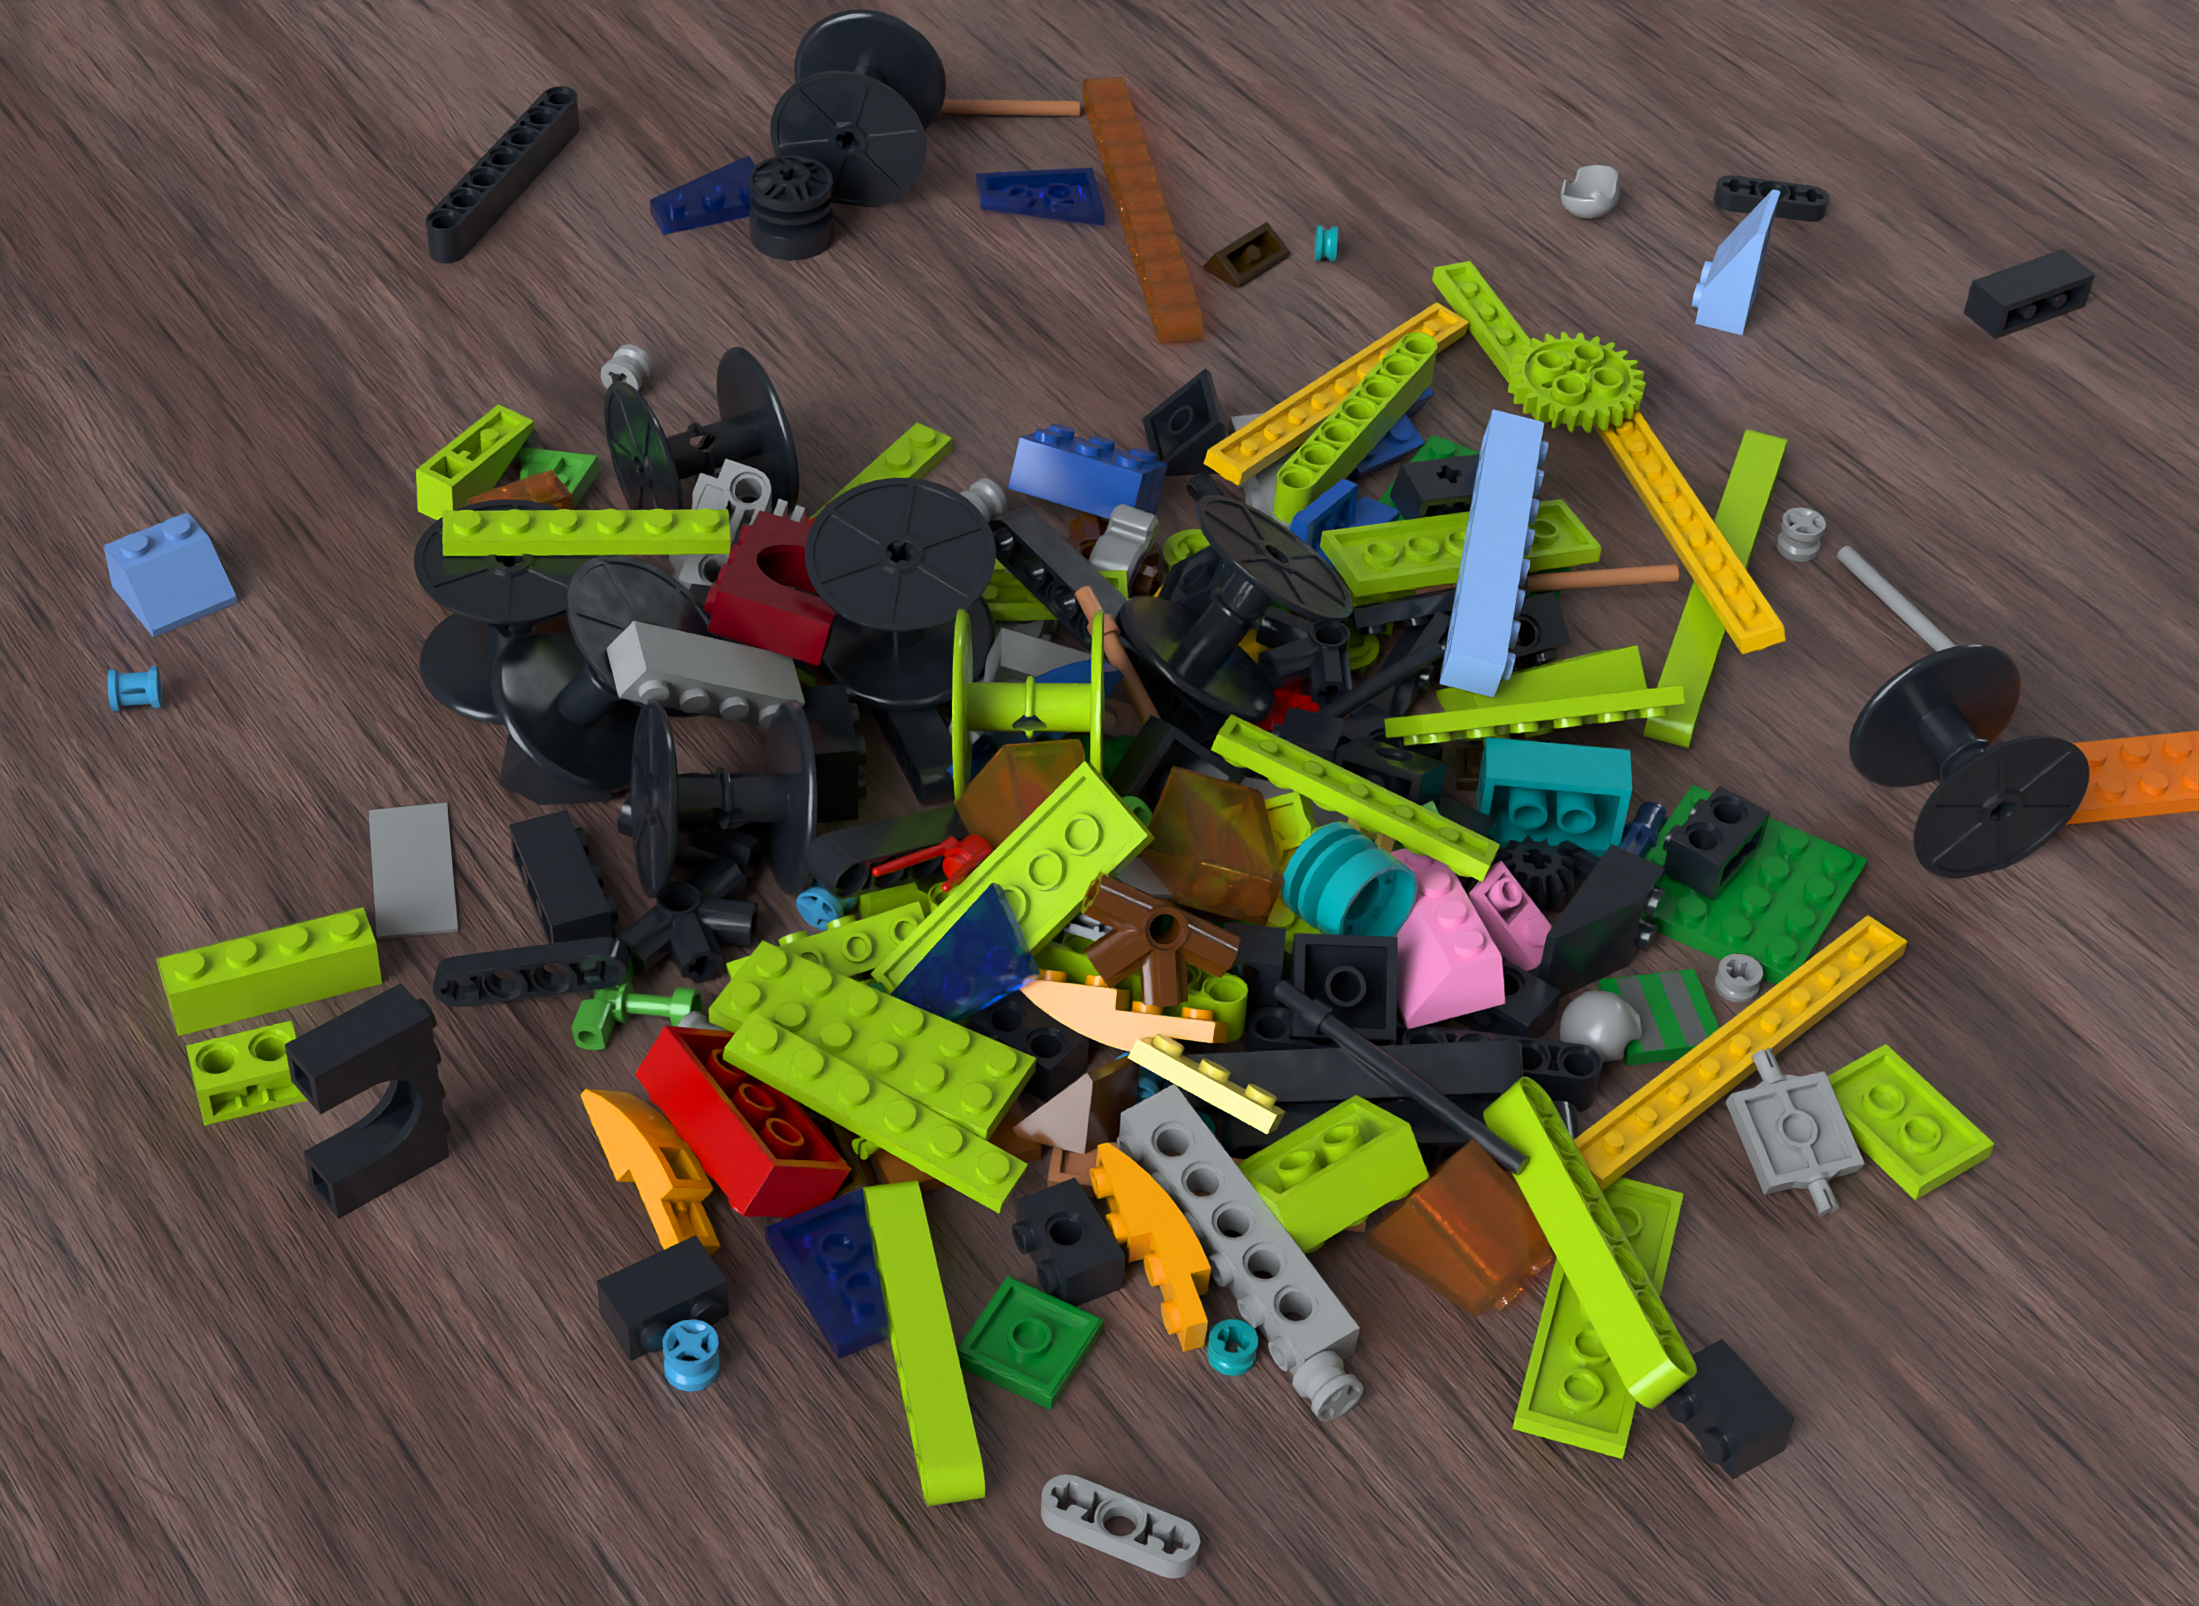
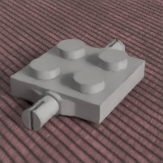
[1726,1048,1865,1217]

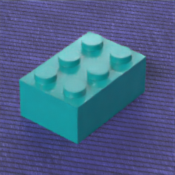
[1474,737,1632,857]

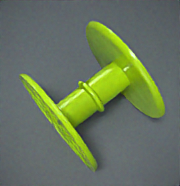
[952,609,1105,804]

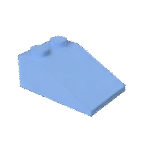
[1691,189,1780,335]

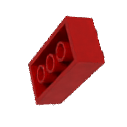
[635,1026,851,1219]

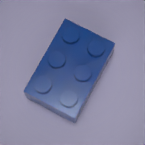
[1008,424,1168,519]

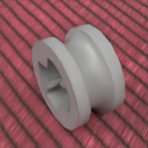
[1714,954,1763,1003]

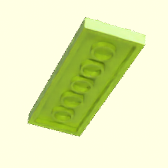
[1320,499,1602,597]
[1384,685,1685,745]
[870,761,1155,1026]
[709,940,1036,1141]
[1512,1177,1684,1459]

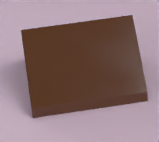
[1012,1055,1140,1155]

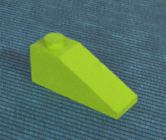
[416,404,534,520]

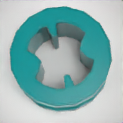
[1314,225,1338,262]
[1207,1319,1258,1376]

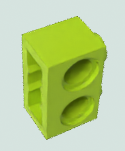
[186,1020,308,1126]

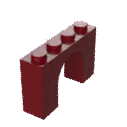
[704,510,837,666]

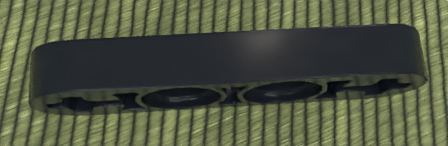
[433,937,630,1007]

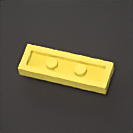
[1128,1033,1286,1134]

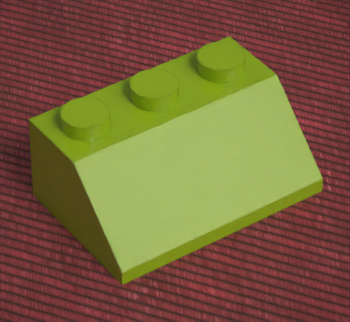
[1237,1095,1429,1254]

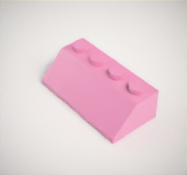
[1390,848,1505,1029]

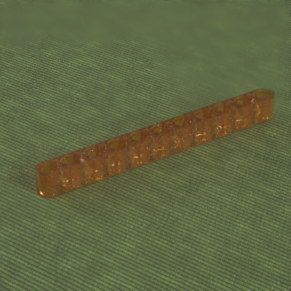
[1082,77,1203,344]

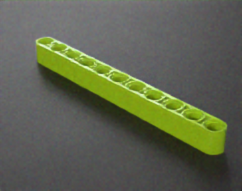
[1643,429,1788,749]

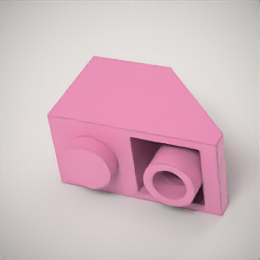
[1469,861,1552,971]

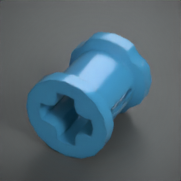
[108,666,162,711]

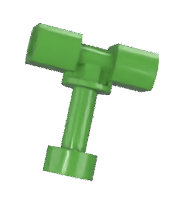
[571,956,703,1050]

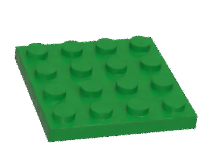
[1644,784,1868,985]

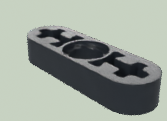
[1714,175,1829,222]

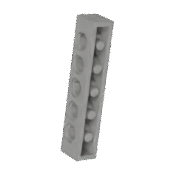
[1117,1084,1360,1376]

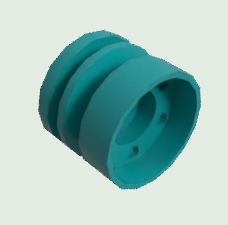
[1281,822,1418,937]

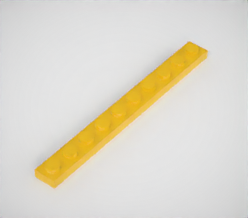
[1203,302,1469,486]
[1593,410,1786,655]
[1574,915,1908,1191]

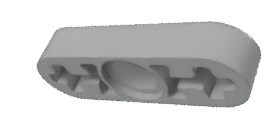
[1041,1474,1200,1578]

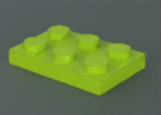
[1827,1044,1995,1200]

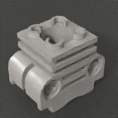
[669,459,805,590]

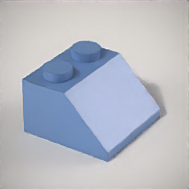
[104,512,237,637]

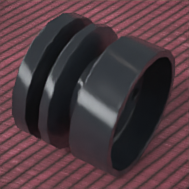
[748,155,834,261]

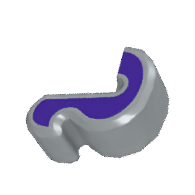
[1088,503,1159,599]

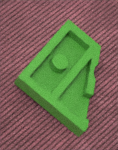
[519,447,601,510]

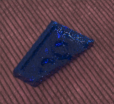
[650,155,755,235]
[976,167,1105,226]
[890,882,1041,1023]
[765,1188,888,1359]

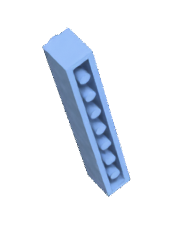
[1439,409,1548,698]

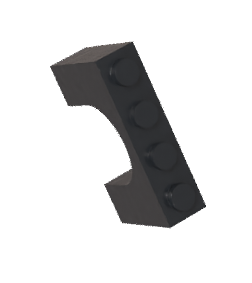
[285,983,450,1219]

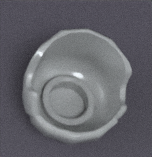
[1561,165,1620,219]
[1560,990,1642,1063]

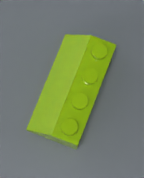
[1435,645,1647,746]
[155,907,382,1036]

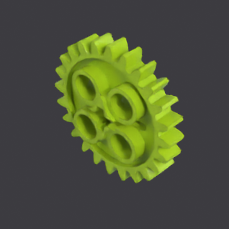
[1507,332,1646,433]

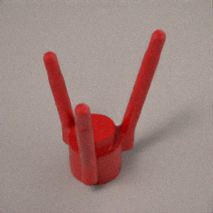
[872,834,993,893]

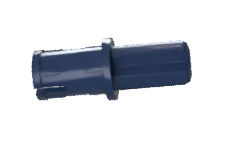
[1618,801,1668,858]

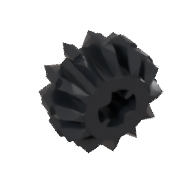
[1493,835,1575,913]

